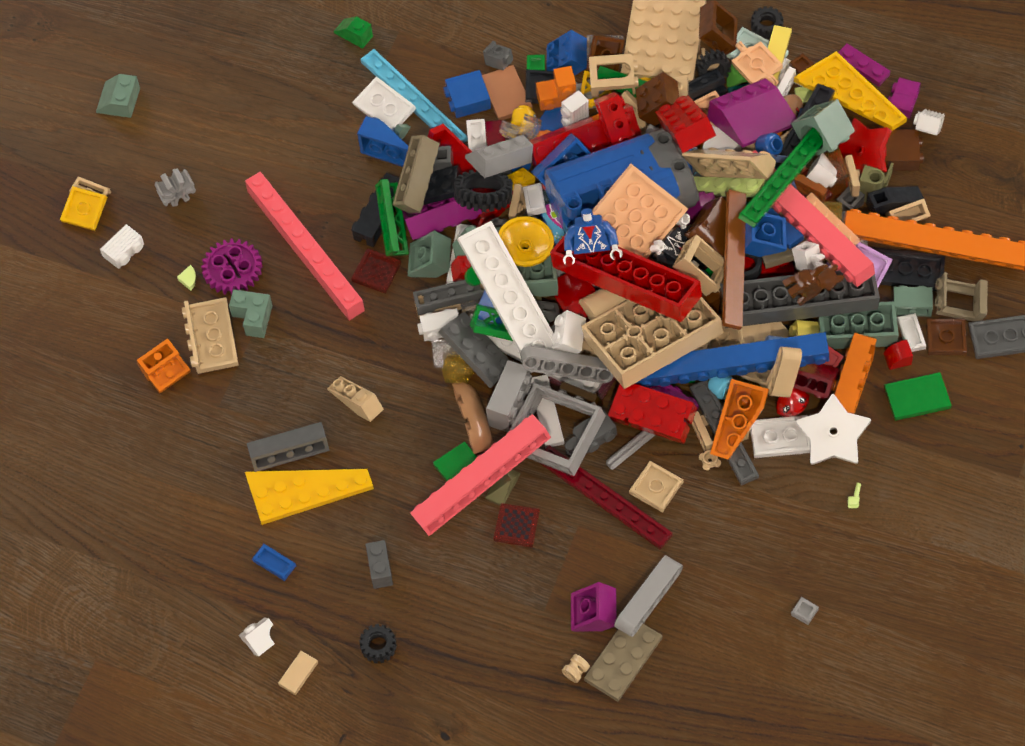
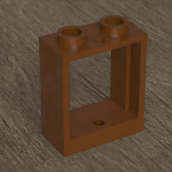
[699,0,738,55]

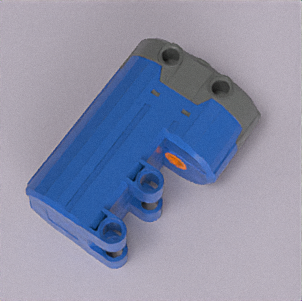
[544,128,699,234]

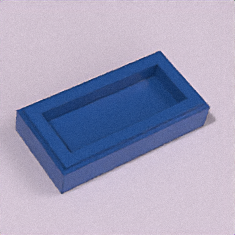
[252,544,296,581]

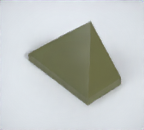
[485,470,521,506]

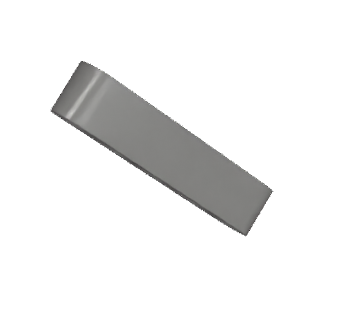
[520,346,614,383]
[614,555,683,637]

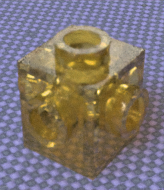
[442,355,473,383]

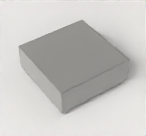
[791,597,819,625]

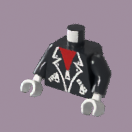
[650,214,699,271]

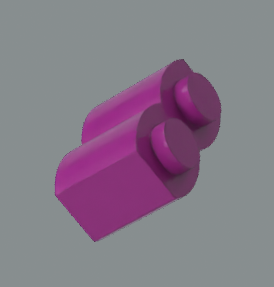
[888,77,921,119]

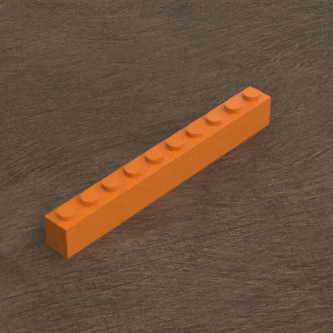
[843,209,1025,271]

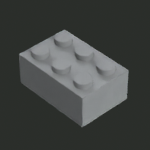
[486,360,533,432]

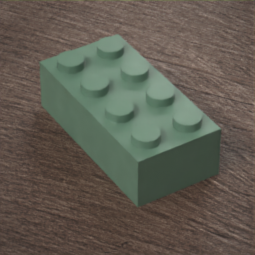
[817,301,899,349]

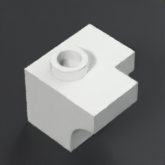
[239,617,275,656]

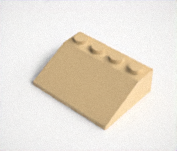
[682,148,776,182]

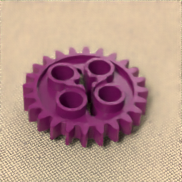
[201,238,263,295]

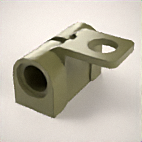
[859,163,894,203]

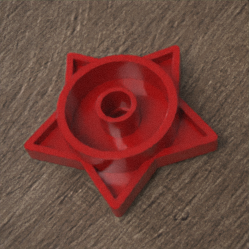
[829,118,892,186]

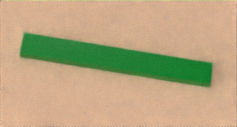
[738,127,823,228]

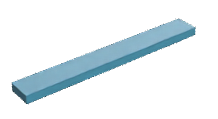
[361,49,468,143]

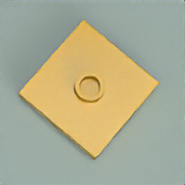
[60,186,108,231]

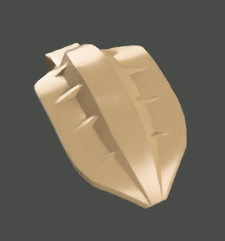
[741,322,802,397]

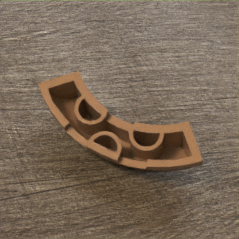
[452,382,493,454]

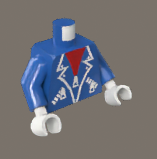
[563,208,623,265]

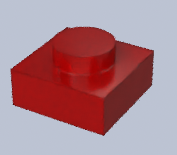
[824,346,844,368]

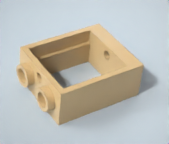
[673,234,724,296]

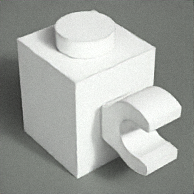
[792,241,826,271]

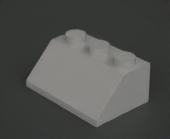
[465,135,533,178]

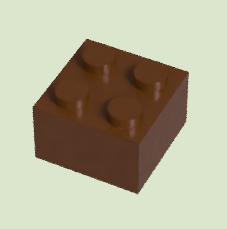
[636,72,679,126]

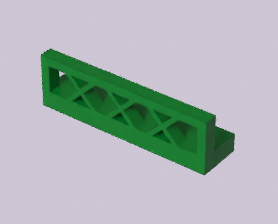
[375,179,409,256]
[470,304,549,341]

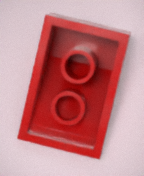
[554,273,596,323]

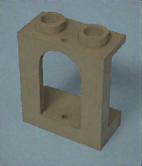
[935,272,988,322]

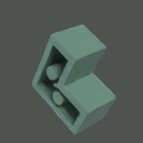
[229,289,273,338]

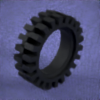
[454,170,513,212]

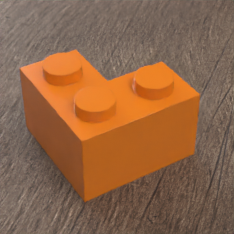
[536,66,576,111]

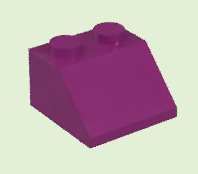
[571,582,617,632]

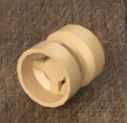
[562,654,590,683]

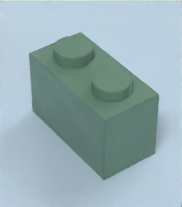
[892,285,933,317]

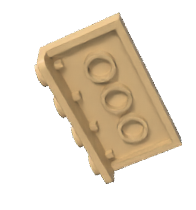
[182,297,239,374]

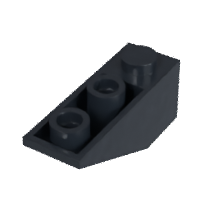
[866,186,926,217]

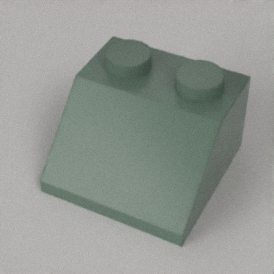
[96,74,140,118]
[408,231,451,278]

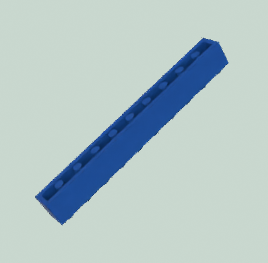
[635,332,830,388]

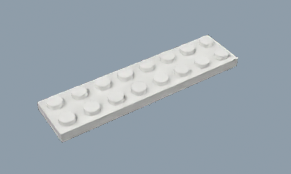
[457,221,554,373]

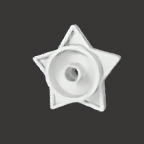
[796,394,871,465]

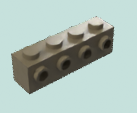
[392,135,440,213]

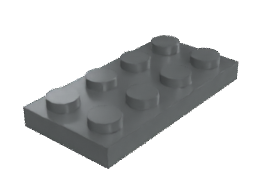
[438,311,509,388]

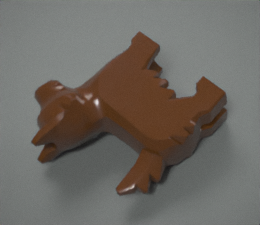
[782,264,844,306]

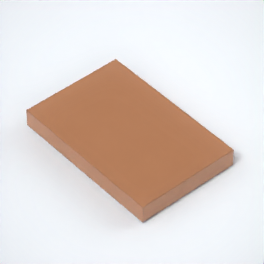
[482,65,533,120]

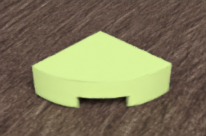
[177,265,196,291]

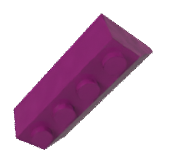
[402,189,482,240]

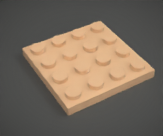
[592,164,688,258]

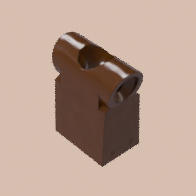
[684,196,726,258]

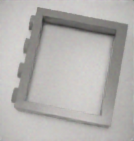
[509,383,606,476]

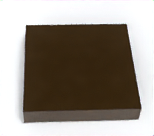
[559,381,604,407]

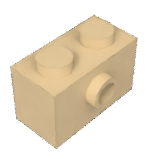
[885,199,930,222]

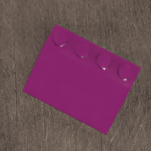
[707,78,797,148]

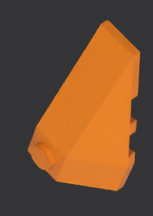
[710,379,769,459]

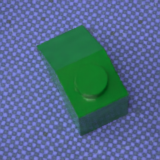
[334,16,373,49]

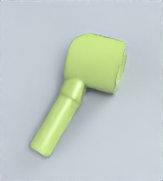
[848,483,861,508]

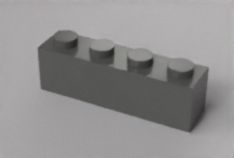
[247,422,330,472]

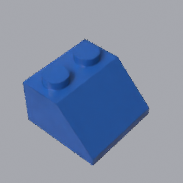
[745,213,787,257]

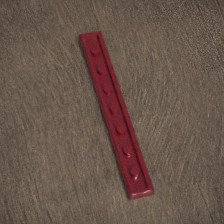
[538,445,673,550]

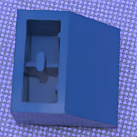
[546,30,587,75]

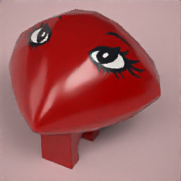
[776,388,810,417]

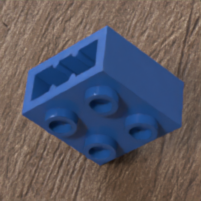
[443,70,491,118]

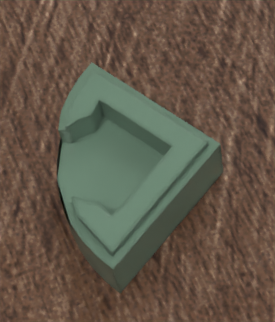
[394,124,411,139]

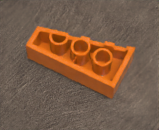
[833,333,877,414]

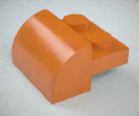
[137,338,191,393]

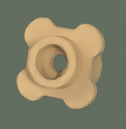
[699,450,721,470]

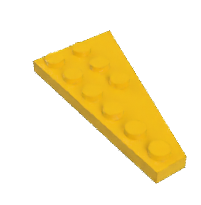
[794,51,907,131]
[245,469,374,525]

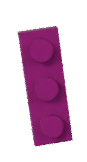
[838,43,891,87]

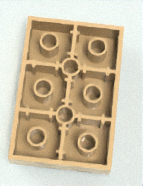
[621,0,706,82]
[581,297,723,389]

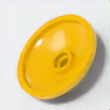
[498,216,554,267]

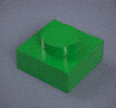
[527,55,545,71]

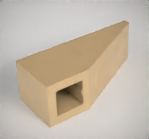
[327,376,384,422]

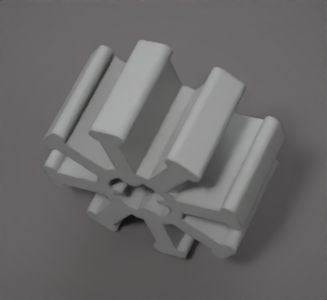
[155,168,196,207]

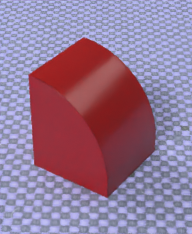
[884,340,913,370]

